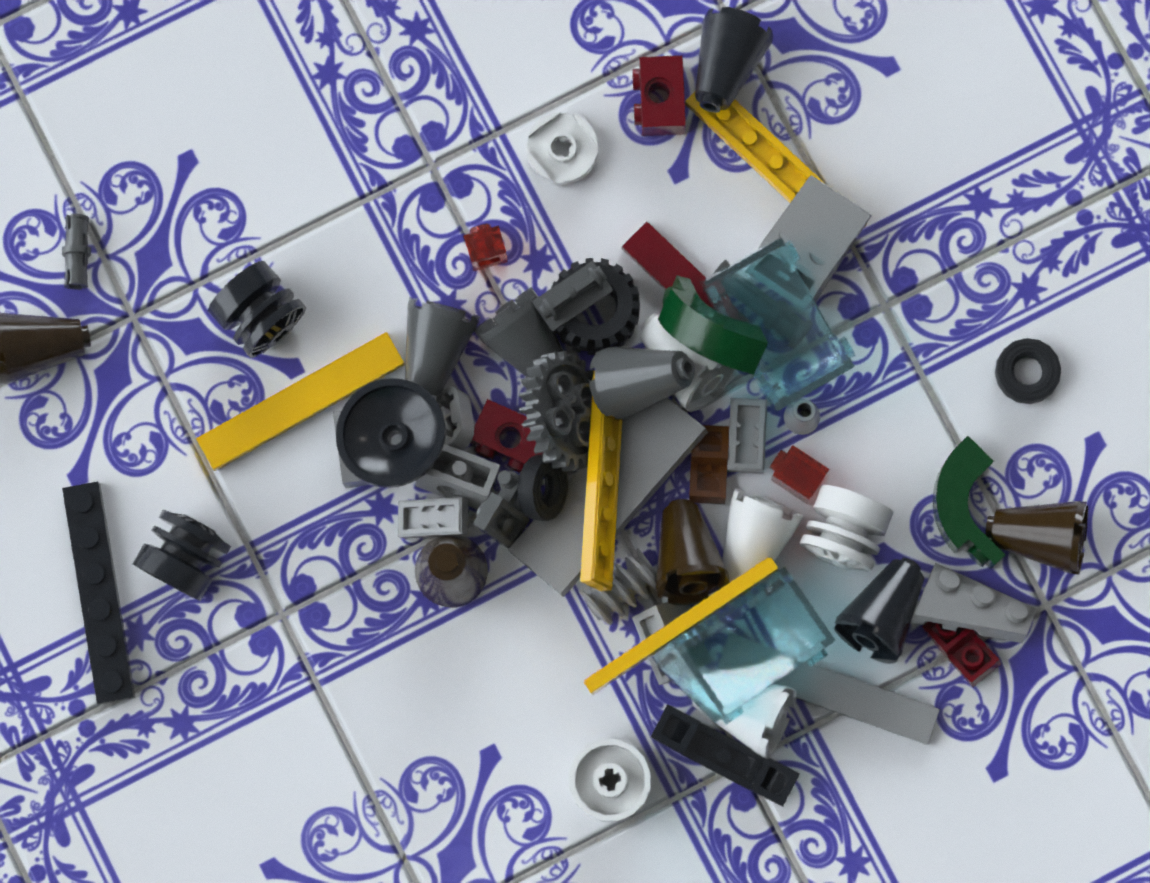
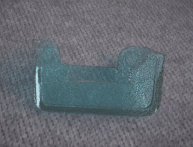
[700,238,855,411]
[652,567,836,725]

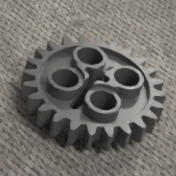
[519,351,593,472]

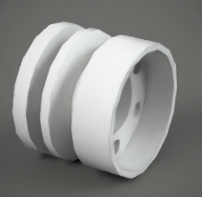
[799,485,894,572]

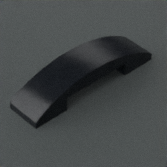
[650,704,800,807]

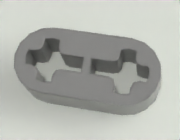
[436,386,474,451]

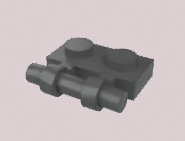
[472,470,530,549]

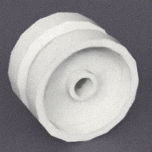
[569,739,651,822]

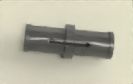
[62,214,91,290]

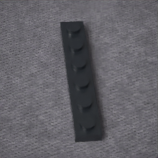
[62,481,136,705]

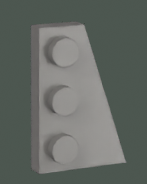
[910,563,1037,643]

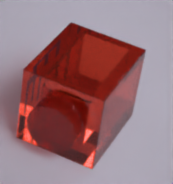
[769,445,829,504]

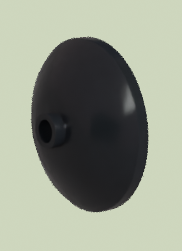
[336,378,446,488]

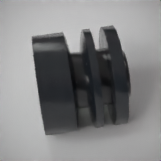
[208,261,306,358]
[132,509,231,602]

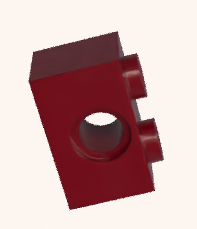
[632,55,686,136]
[470,399,543,473]

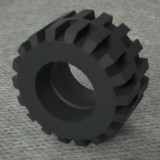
[551,258,640,355]

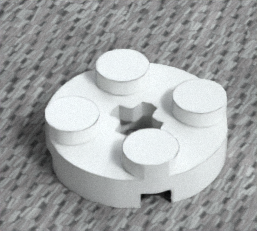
[527,112,598,186]

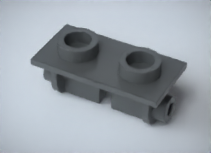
[532,261,613,332]

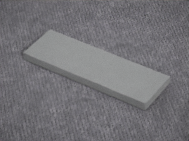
[508,398,708,597]

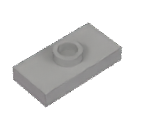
[727,398,767,474]
[398,497,468,539]

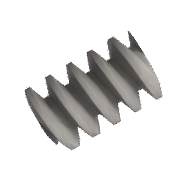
[578,549,657,626]

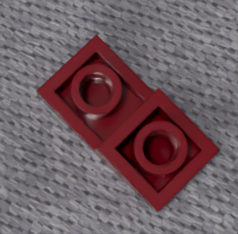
[922,621,1001,688]

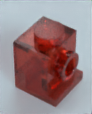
[463,224,508,272]

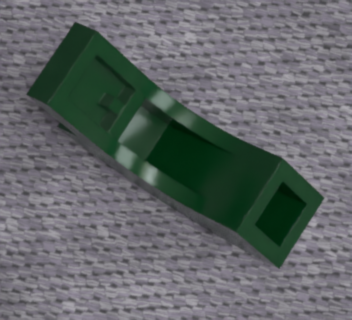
[658,275,768,375]
[933,436,1005,569]

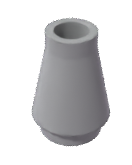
[784,399,820,435]

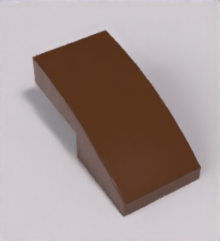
[689,425,729,505]

